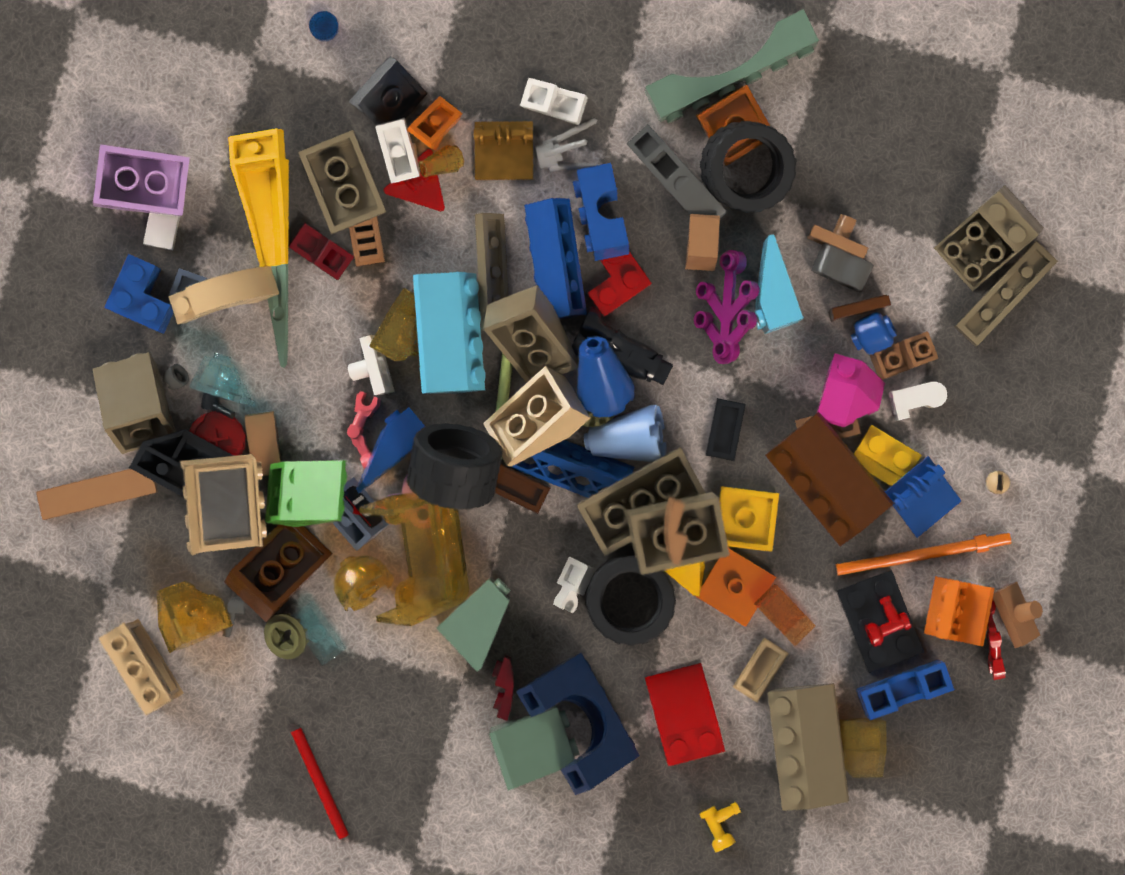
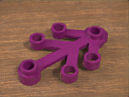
[694,250,760,365]

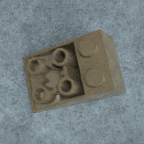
[934,185,1044,291]

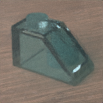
[189,352,256,408]

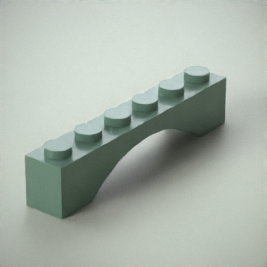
[644,9,819,124]

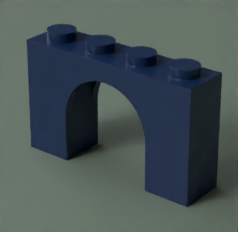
[516,653,640,795]

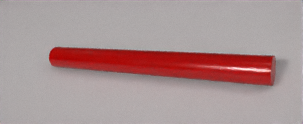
[290,728,349,840]

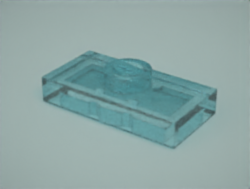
[292,601,347,666]

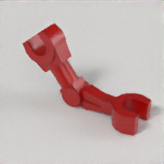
[986,600,1005,680]

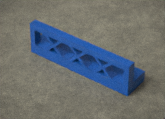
[510,440,635,498]

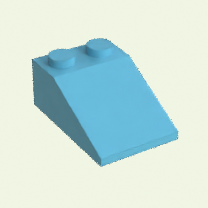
[755,234,803,334]

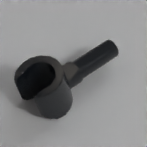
[201,393,235,419]

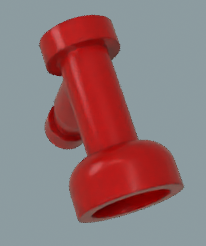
[865,595,911,647]

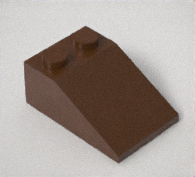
[224,525,332,622]

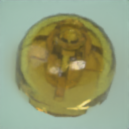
[333,555,394,611]

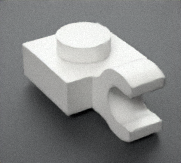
[553,556,596,613]

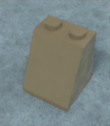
[92,352,176,454]

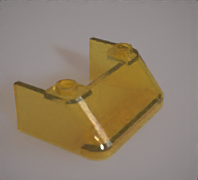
[359,493,469,627]

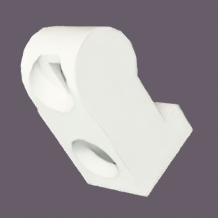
[888,382,947,421]

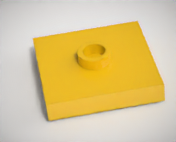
[719,486,779,552]

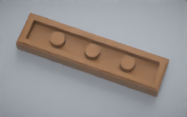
[36,469,158,520]

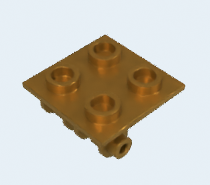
[474,121,533,180]

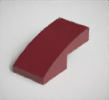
[288,223,354,280]

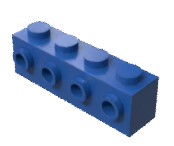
[524,198,587,320]

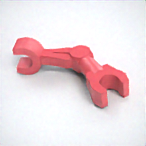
[347,391,381,469]

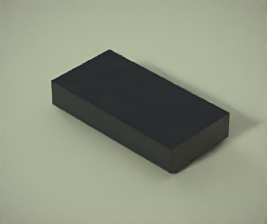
[705,398,746,461]

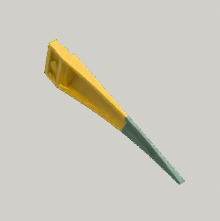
[228,128,289,368]

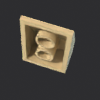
[483,366,590,467]

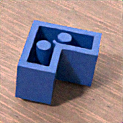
[104,254,174,334]

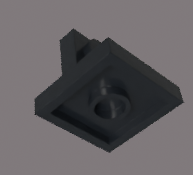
[349,56,428,125]

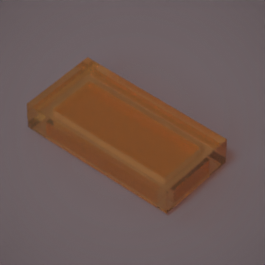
[754,584,816,646]

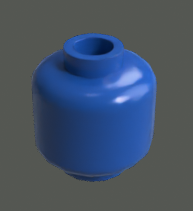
[851,312,897,355]

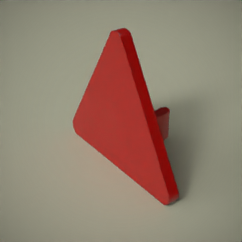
[384,149,445,212]

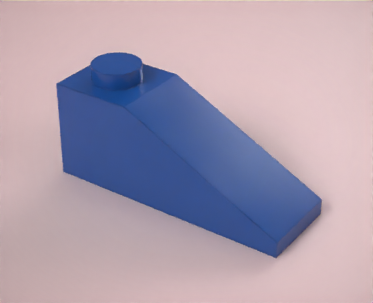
[356,407,425,493]

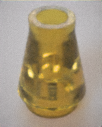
[418,145,464,178]

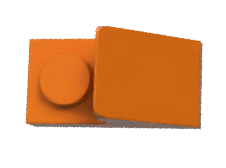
[407,96,463,150]

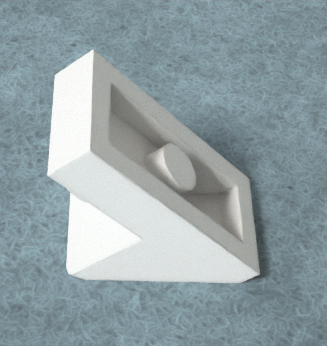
[375,118,420,184]

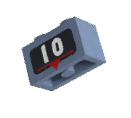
[332,477,392,551]

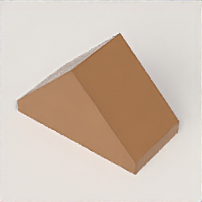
[685,214,720,271]

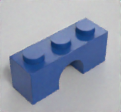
[572,163,629,261]
[856,659,954,720]

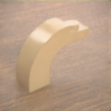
[169,266,279,324]

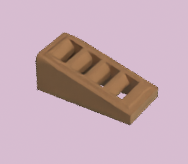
[349,216,385,267]

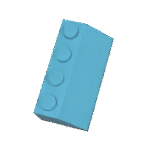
[413,272,486,393]

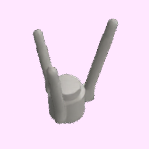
[536,118,601,172]

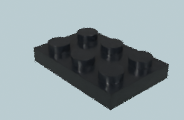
[836,570,924,673]

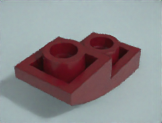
[492,655,514,721]

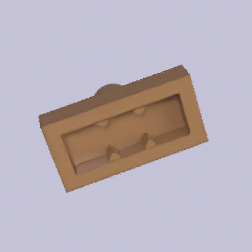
[807,214,868,259]
[993,582,1043,648]

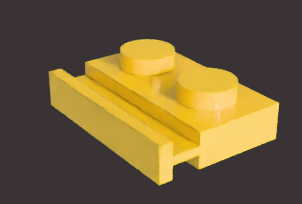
[854,425,922,487]

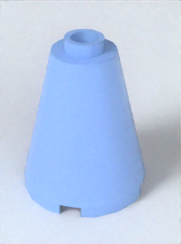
[584,405,667,462]

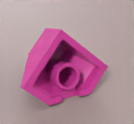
[817,353,885,427]

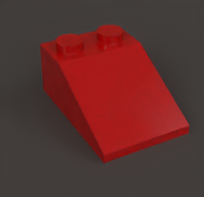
[644,663,726,767]

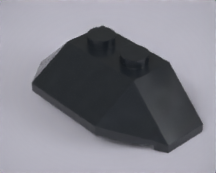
[129,429,248,525]

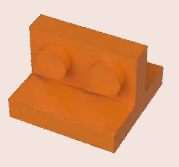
[924,576,995,646]

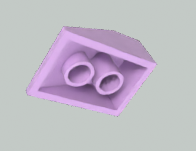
[93,144,190,216]

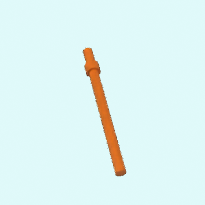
[835,533,1012,576]

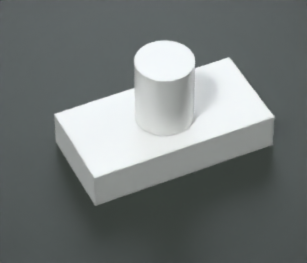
[348,335,395,395]

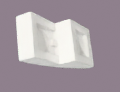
[520,78,588,125]

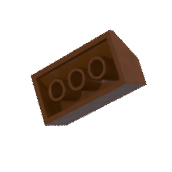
[765,412,894,547]

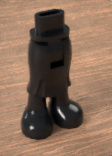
[572,306,673,385]

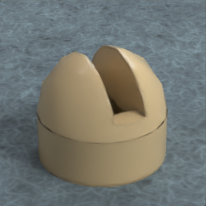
[986,471,1010,494]

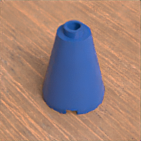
[577,337,635,417]

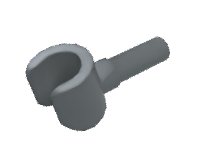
[223,597,245,638]

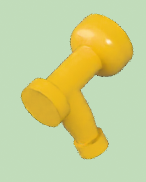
[699,802,741,852]

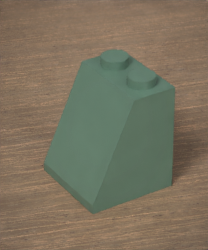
[437,577,511,672]
[489,705,580,791]

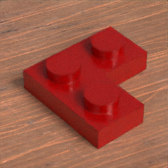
[587,251,652,317]

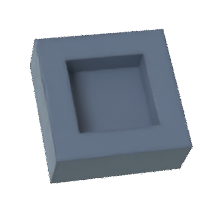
[169,268,208,296]

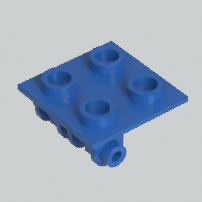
[885,456,961,538]

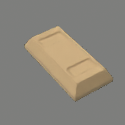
[733,638,789,703]

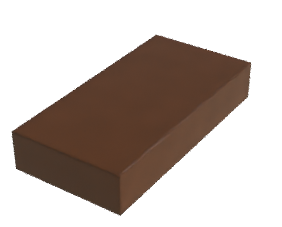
[829,294,891,321]
[495,464,550,514]

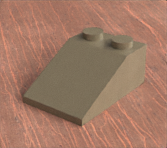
[298,130,386,234]
[483,285,578,383]

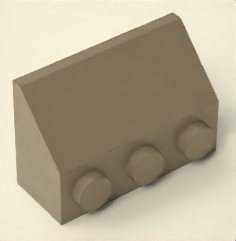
[625,492,730,575]

